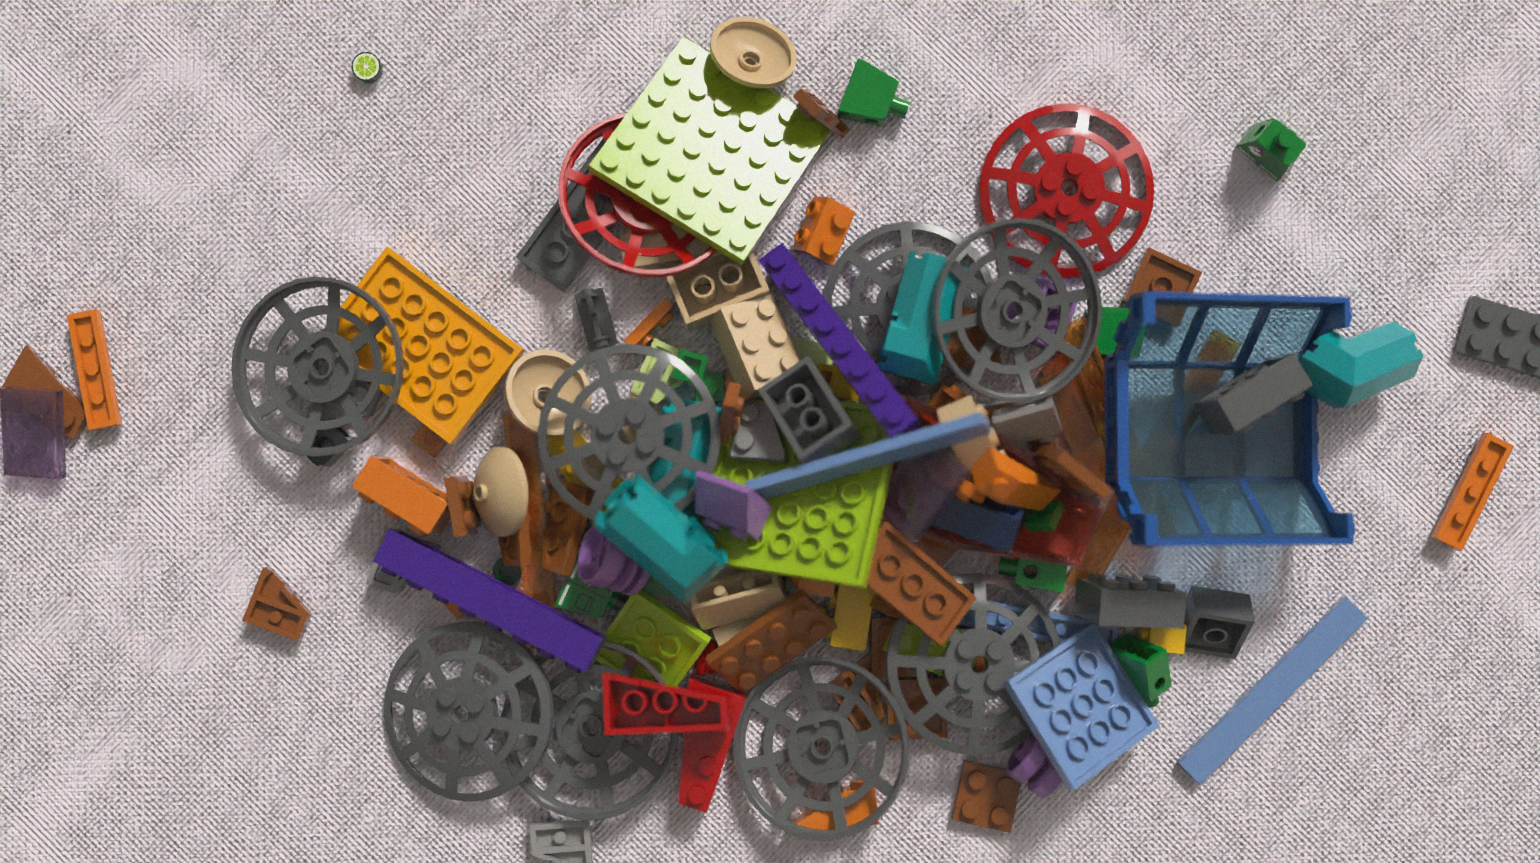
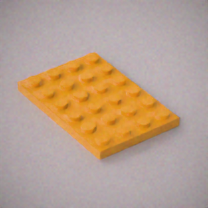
[322,246,526,445]

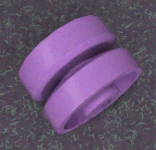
[1005,734,1062,799]

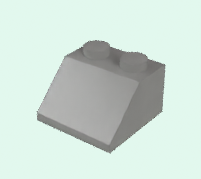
[992,395,1062,451]

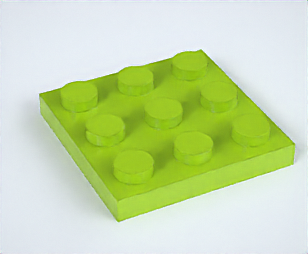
[596,589,711,686]

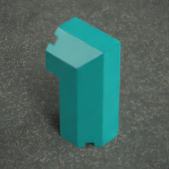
[877,251,969,386]
[1300,322,1423,409]
[649,396,722,522]
[594,475,729,604]

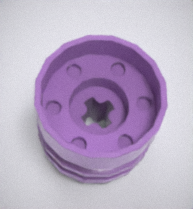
[577,525,650,596]

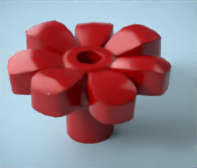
[694,640,718,677]

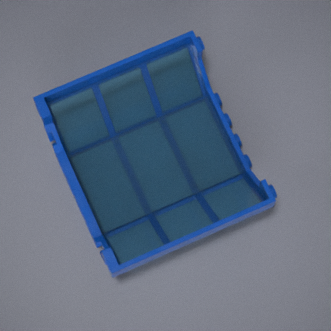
[1104,291,1355,546]

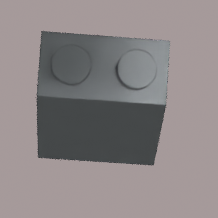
[1184,586,1255,659]

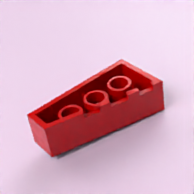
[602,672,731,735]
[679,674,746,813]

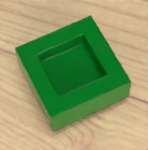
[671,348,709,383]
[694,371,725,402]
[1023,500,1065,532]

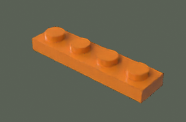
[66,309,122,431]
[1431,433,1514,551]

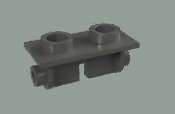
[574,287,618,351]

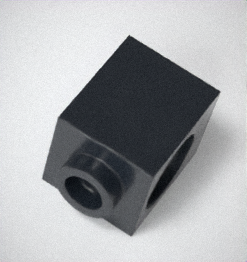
[307,420,353,467]

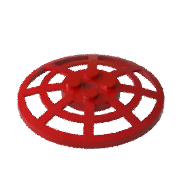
[978,103,1154,278]
[558,113,717,278]

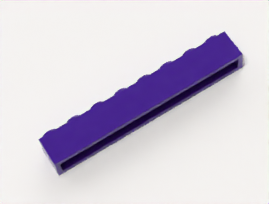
[758,243,922,438]
[373,529,607,673]

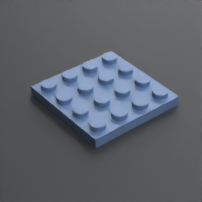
[1003,623,1160,791]

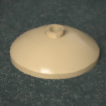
[710,17,797,88]
[504,349,592,437]
[473,447,528,537]

